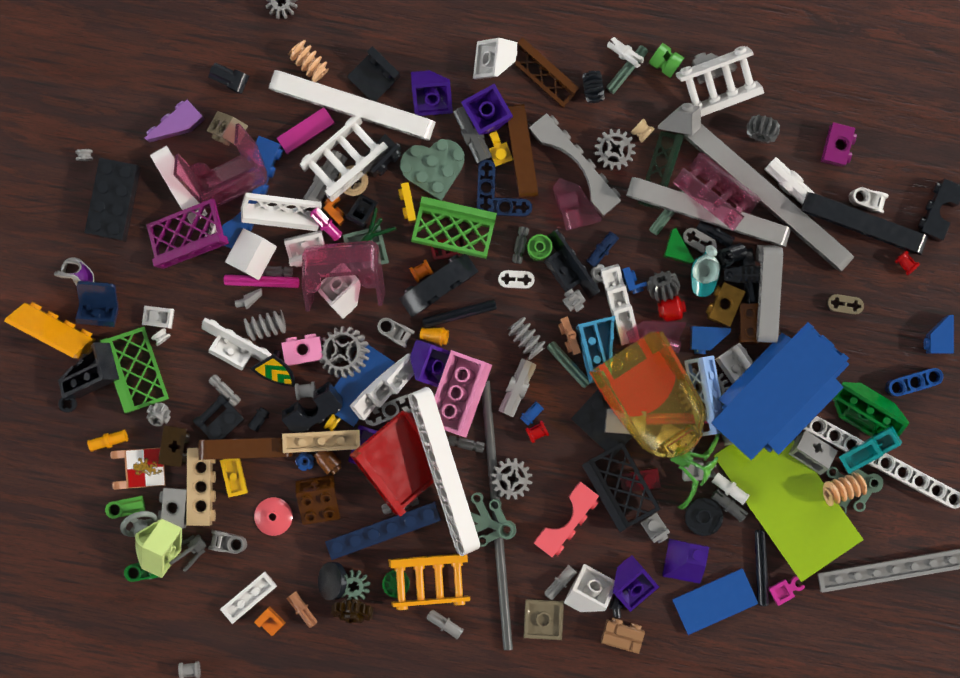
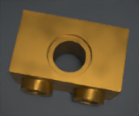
[706,282,745,327]

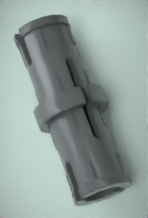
[711,488,748,522]

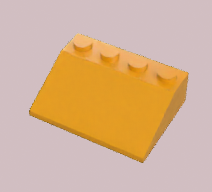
[4,302,96,359]

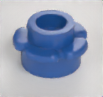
[295,452,314,471]

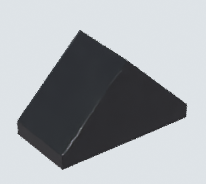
[346,194,378,229]

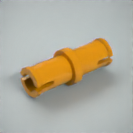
[87,430,128,452]

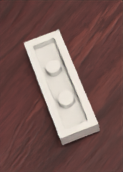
[220,572,277,624]

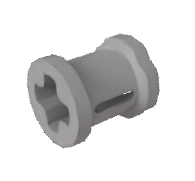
[295,381,316,400]
[178,661,201,678]

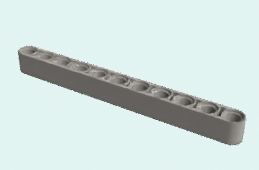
[684,124,854,272]

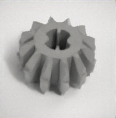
[265,0,298,19]

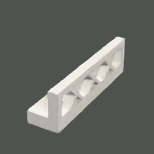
[241,193,322,231]

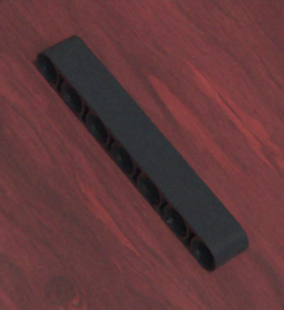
[801,192,928,255]

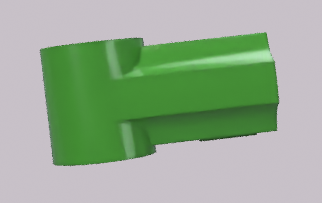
[105,496,146,519]

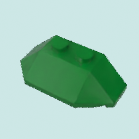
[833,382,909,437]

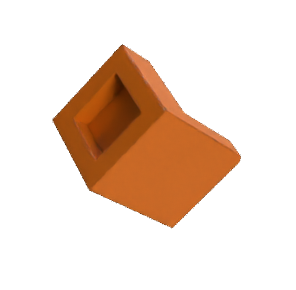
[254,607,286,636]

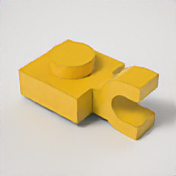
[489,131,513,167]

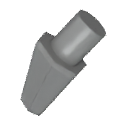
[235,288,262,309]

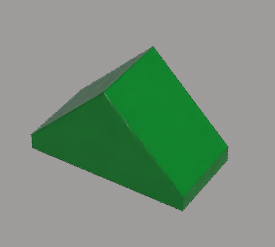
[663,228,694,264]

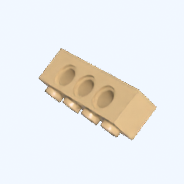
[186,448,216,526]

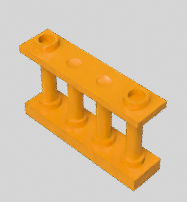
[388,554,470,610]

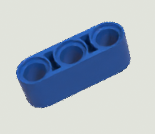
[885,368,943,396]

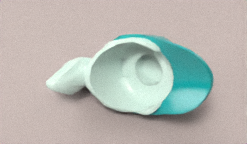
[691,245,720,297]

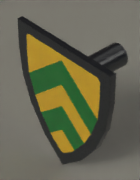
[250,350,295,387]

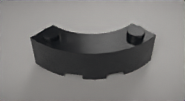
[399,254,479,317]

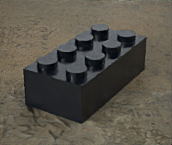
[84,158,141,242]

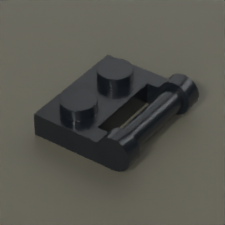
[193,394,245,440]

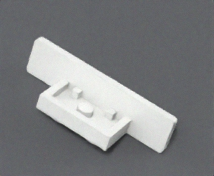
[201,318,272,371]

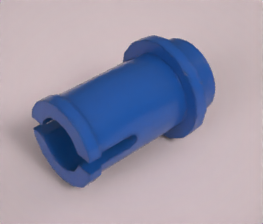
[520,401,544,426]

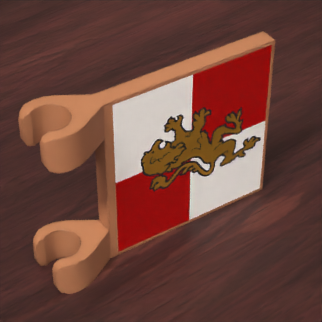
[110,448,166,490]

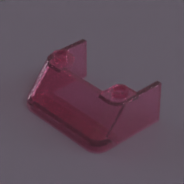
[173,123,267,209]
[301,241,386,311]

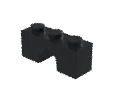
[918,179,960,242]
[282,382,343,433]

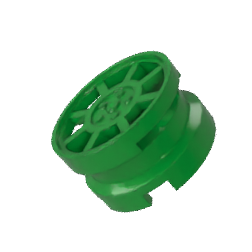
[382,570,410,598]

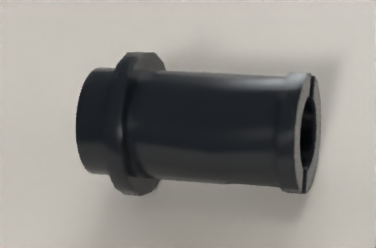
[247,407,270,432]

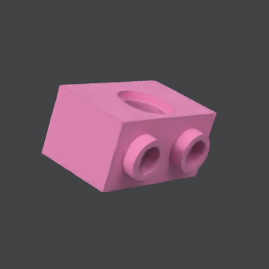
[281,334,323,366]

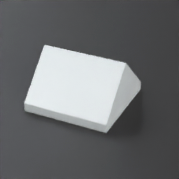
[225,228,277,280]

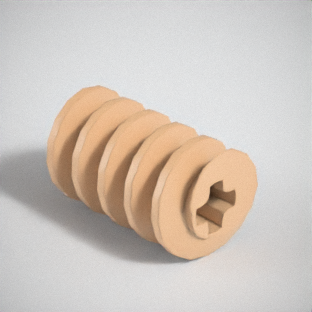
[288,40,329,82]
[823,472,867,506]

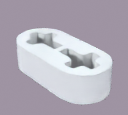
[498,270,535,289]

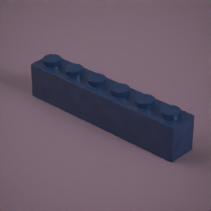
[325,501,441,560]

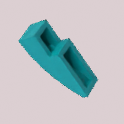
[839,426,902,474]

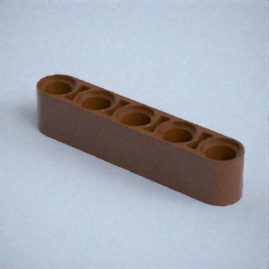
[507,104,538,199]
[198,438,293,460]

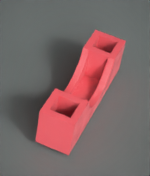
[534,482,599,557]

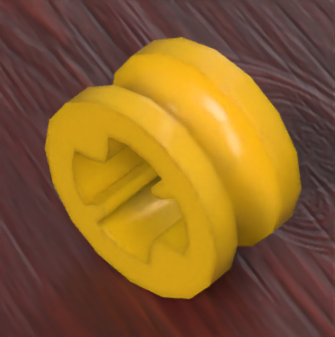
[324,414,341,431]

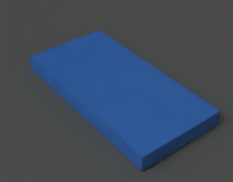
[334,345,395,427]
[672,568,758,635]

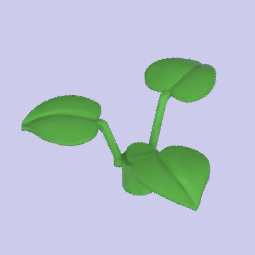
[670,433,720,510]

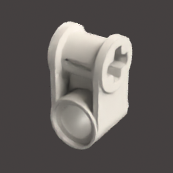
[849,187,889,214]

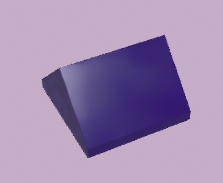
[461,83,513,135]

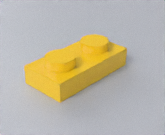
[398,182,416,223]
[220,458,248,498]

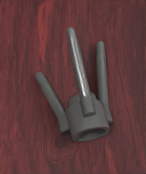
[169,534,207,572]

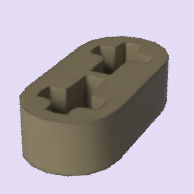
[826,294,864,315]

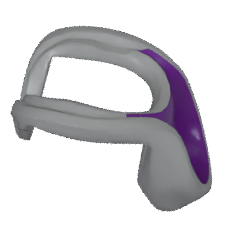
[54,257,94,286]

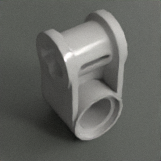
[377,318,415,348]
[208,530,247,554]

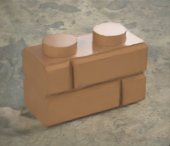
[601,617,645,654]

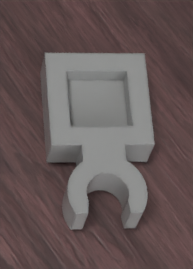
[682,460,716,481]

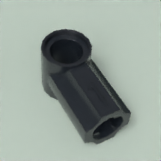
[208,63,250,94]

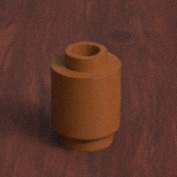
[314,451,342,475]

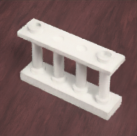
[676,46,764,117]
[300,115,389,202]

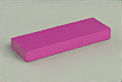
[277,107,335,155]

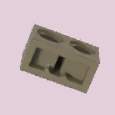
[207,111,248,146]

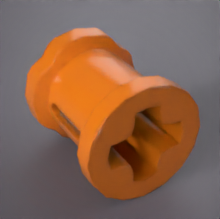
[409,259,434,283]

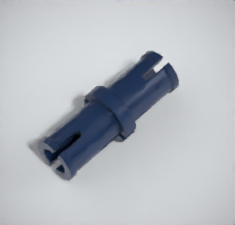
[586,231,619,268]

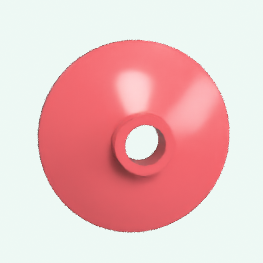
[254,497,293,536]

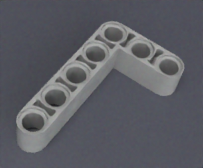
[756,245,783,343]

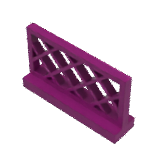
[146,199,229,269]

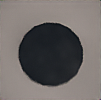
[685,498,723,536]
[318,562,347,600]

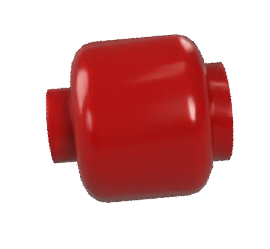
[658,295,686,322]

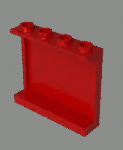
[350,411,434,517]

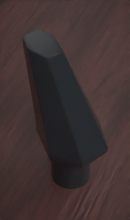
[609,595,623,618]

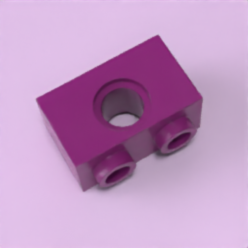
[821,122,857,167]

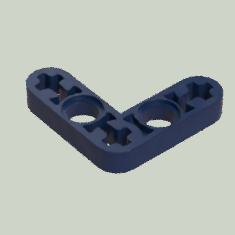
[477,160,532,217]

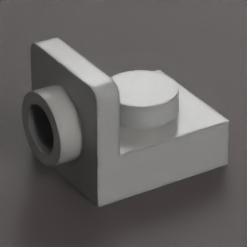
[640,512,670,543]

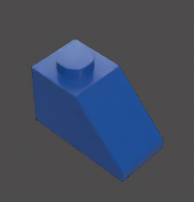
[923,315,954,354]
[689,326,731,354]

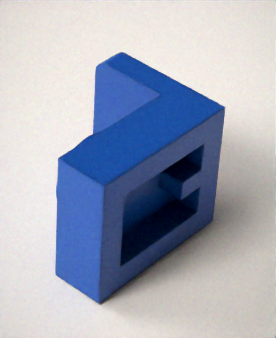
[621,267,647,294]

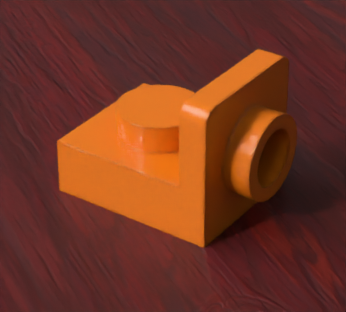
[323,197,345,226]

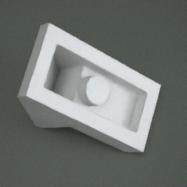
[142,306,175,329]

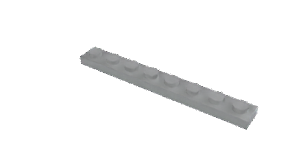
[817,549,960,593]

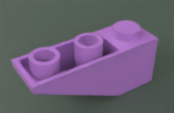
[145,100,205,143]

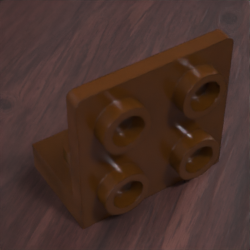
[738,303,780,345]
[296,475,340,525]

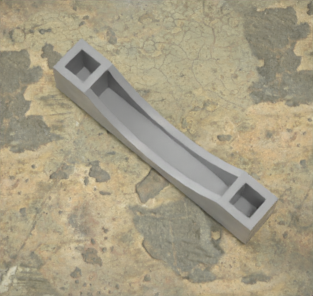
[529,113,621,217]

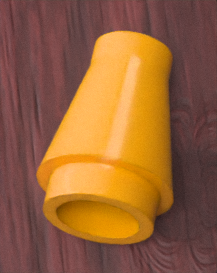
[420,327,449,346]

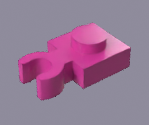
[768,576,805,606]

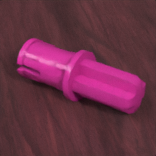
[310,208,342,241]

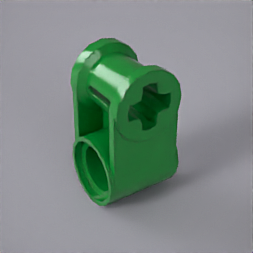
[124,562,158,582]

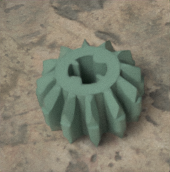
[342,570,370,600]

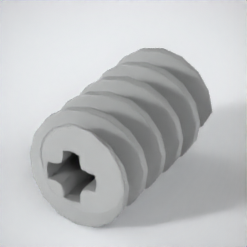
[244,310,286,341]
[507,317,545,360]

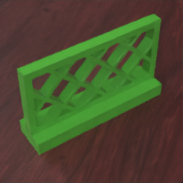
[411,196,497,259]
[100,327,169,414]

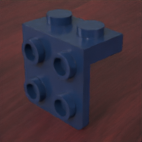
[75,281,119,327]

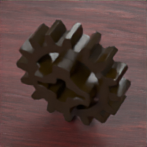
[331,599,374,624]

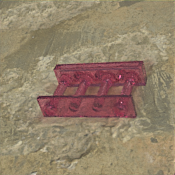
[673,152,761,231]

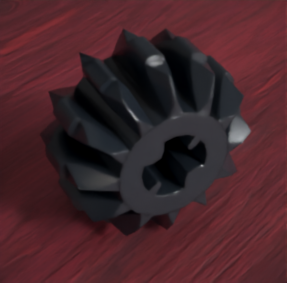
[582,70,605,103]

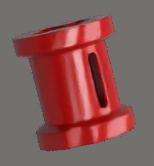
[894,250,920,276]
[525,420,549,444]

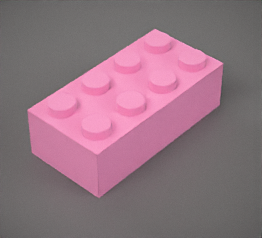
[434,350,492,437]

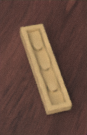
[282,430,360,453]

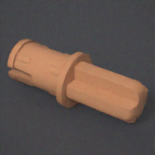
[286,591,317,628]

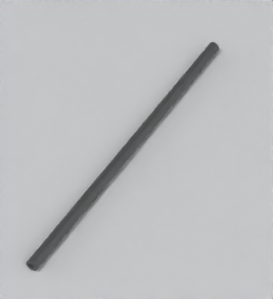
[481,381,513,650]

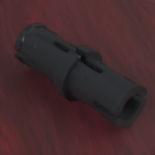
[696,221,735,247]

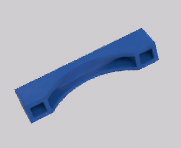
[222,136,283,249]

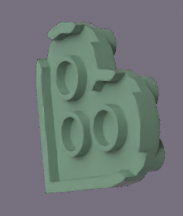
[400,139,464,201]

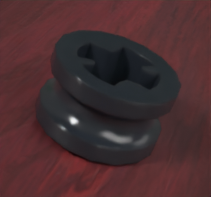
[58,397,77,413]

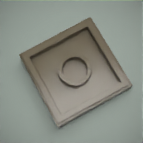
[523,599,564,640]

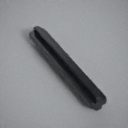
[422,300,497,328]
[754,530,769,606]

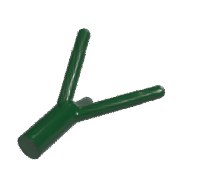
[358,207,396,249]

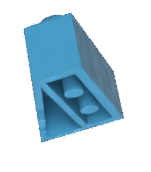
[575,316,615,383]

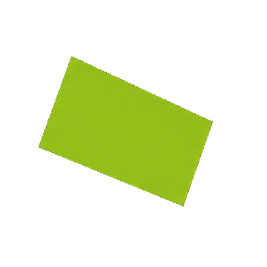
[714,440,864,582]

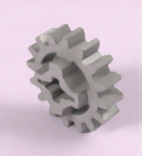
[594,129,636,171]
[490,458,532,500]

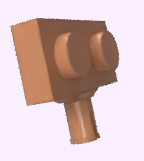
[558,316,581,355]

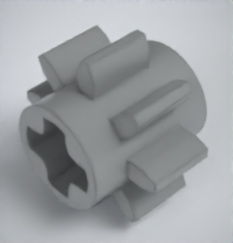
[562,289,586,312]
[146,403,171,426]

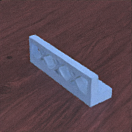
[684,355,723,437]

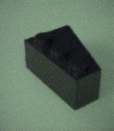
[58,342,119,399]

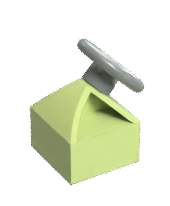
[120,511,182,578]

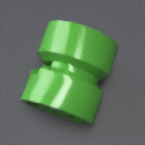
[649,43,684,78]
[527,234,552,261]

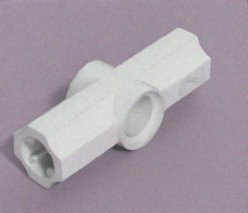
[764,157,814,205]

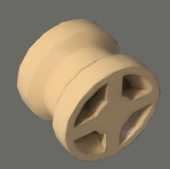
[631,119,654,143]

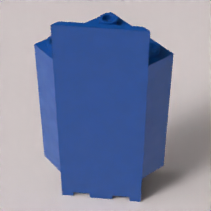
[711,322,849,460]

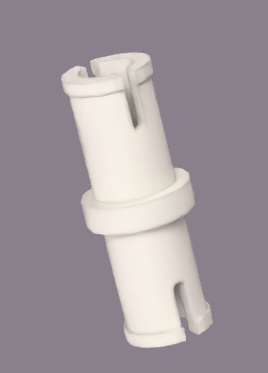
[607,37,644,68]
[712,472,750,505]

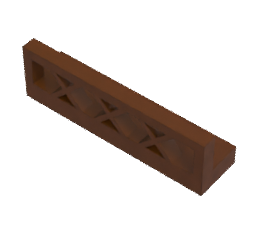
[513,37,579,108]

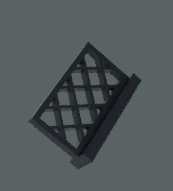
[582,442,661,532]

